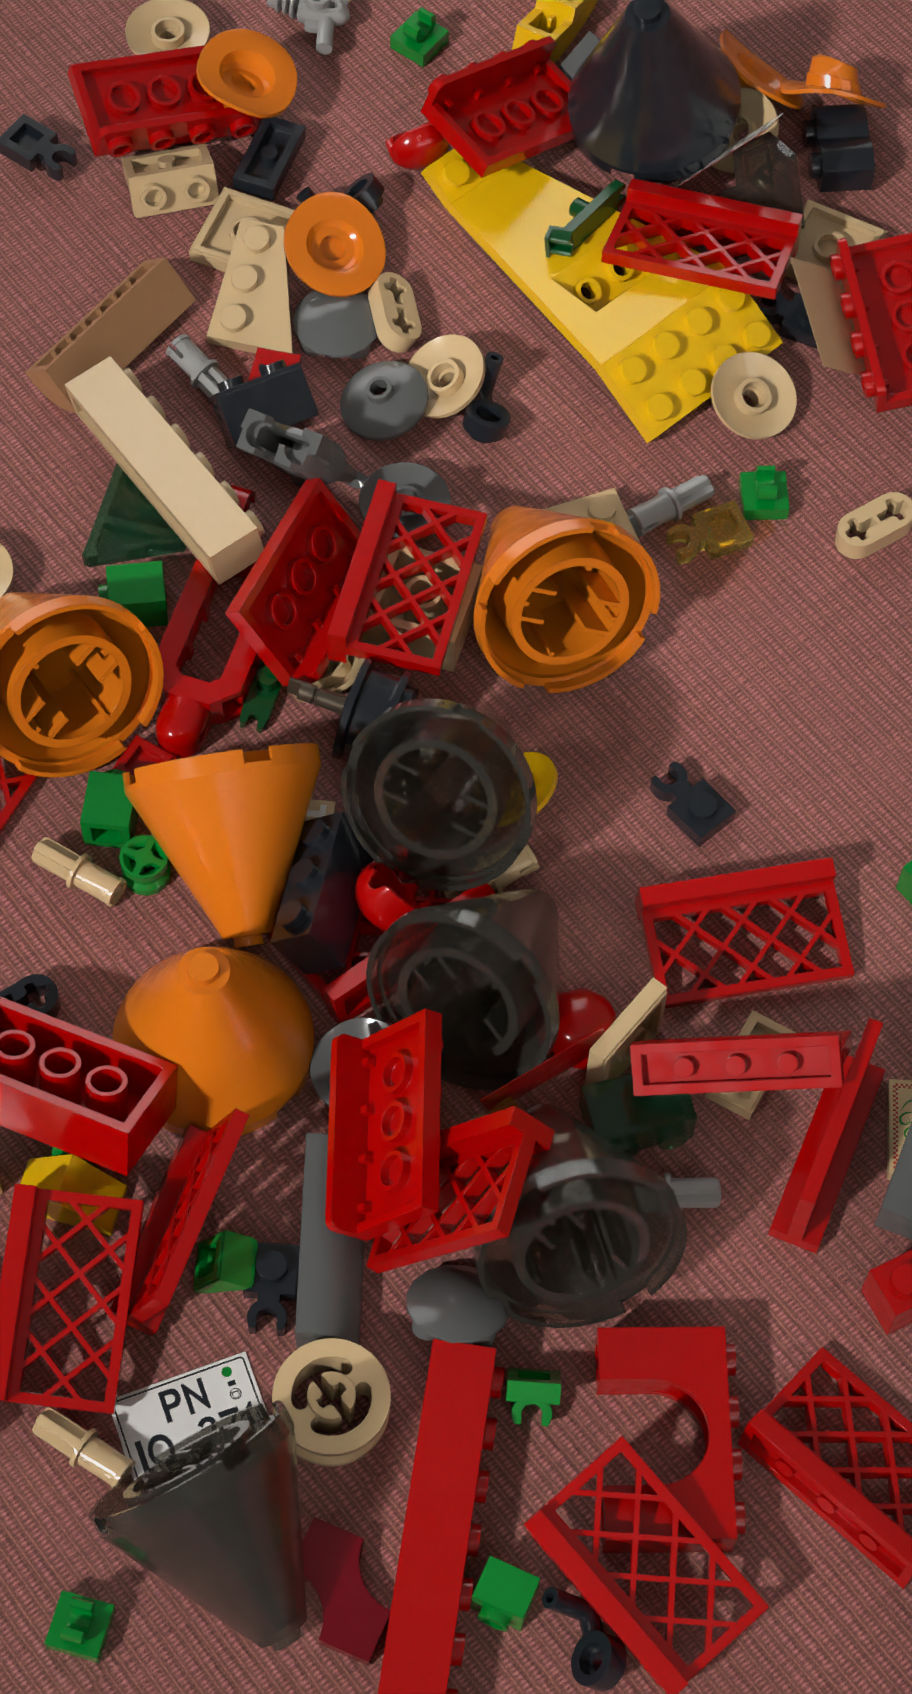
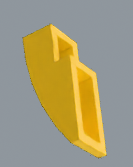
[512,0,598,63]

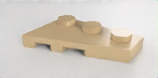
[206,218,293,354]

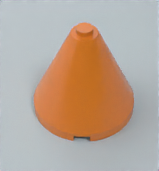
[473,505,660,693]
[0,592,164,778]
[122,743,322,948]
[112,947,315,1135]

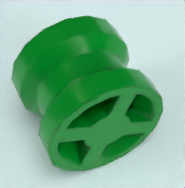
[119,835,171,896]

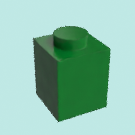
[98,561,169,627]
[80,769,139,849]

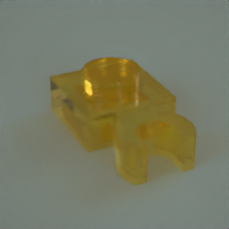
[665,500,754,564]

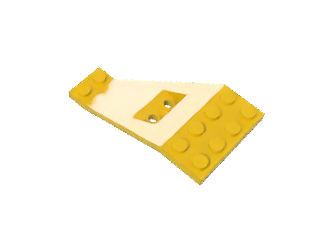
[421,149,783,443]

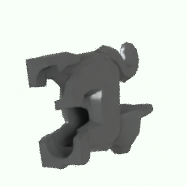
[236,408,368,490]

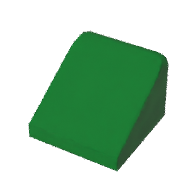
[193,1230,258,1294]

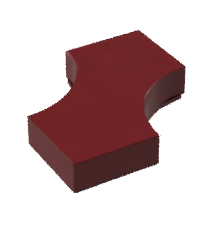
[291,1517,391,1666]

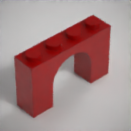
[594,1326,746,1553]

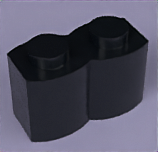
[802,104,875,192]

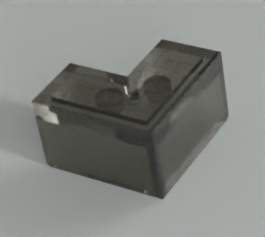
[714,131,805,260]

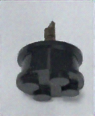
[287,657,420,773]

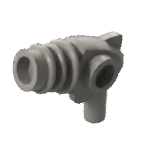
[267,0,350,55]

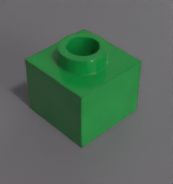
[471,1556,541,1632]

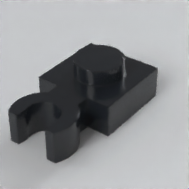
[0,113,78,181]
[758,291,818,349]
[650,761,736,847]
[243,1242,300,1336]

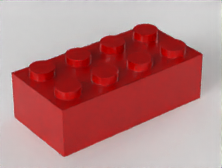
[0,997,178,1176]

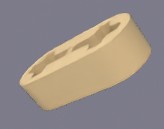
[368,272,422,353]
[835,492,912,559]

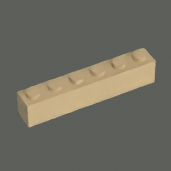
[64,356,265,585]

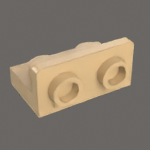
[121,143,219,218]

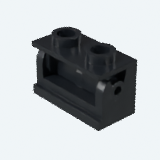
[208,359,319,450]

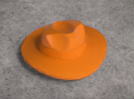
[196,28,297,118]
[719,29,805,110]
[779,54,887,109]
[283,192,386,297]

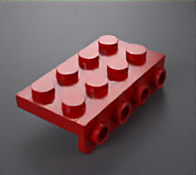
[420,36,574,178]
[67,45,262,157]
[830,232,912,413]
[225,477,361,686]
[325,1008,443,1241]

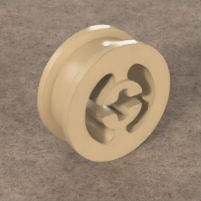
[272,1338,391,1467]

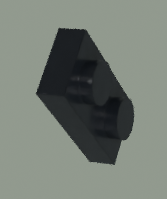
[233,117,306,201]

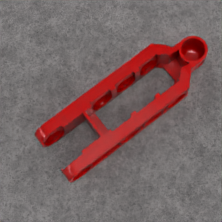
[155,485,261,759]

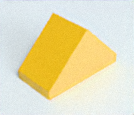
[20,1154,127,1236]

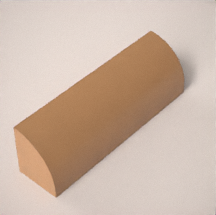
[25,257,196,413]

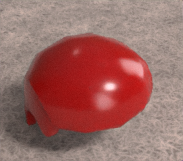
[385,121,450,170]
[355,862,433,932]
[541,987,617,1069]

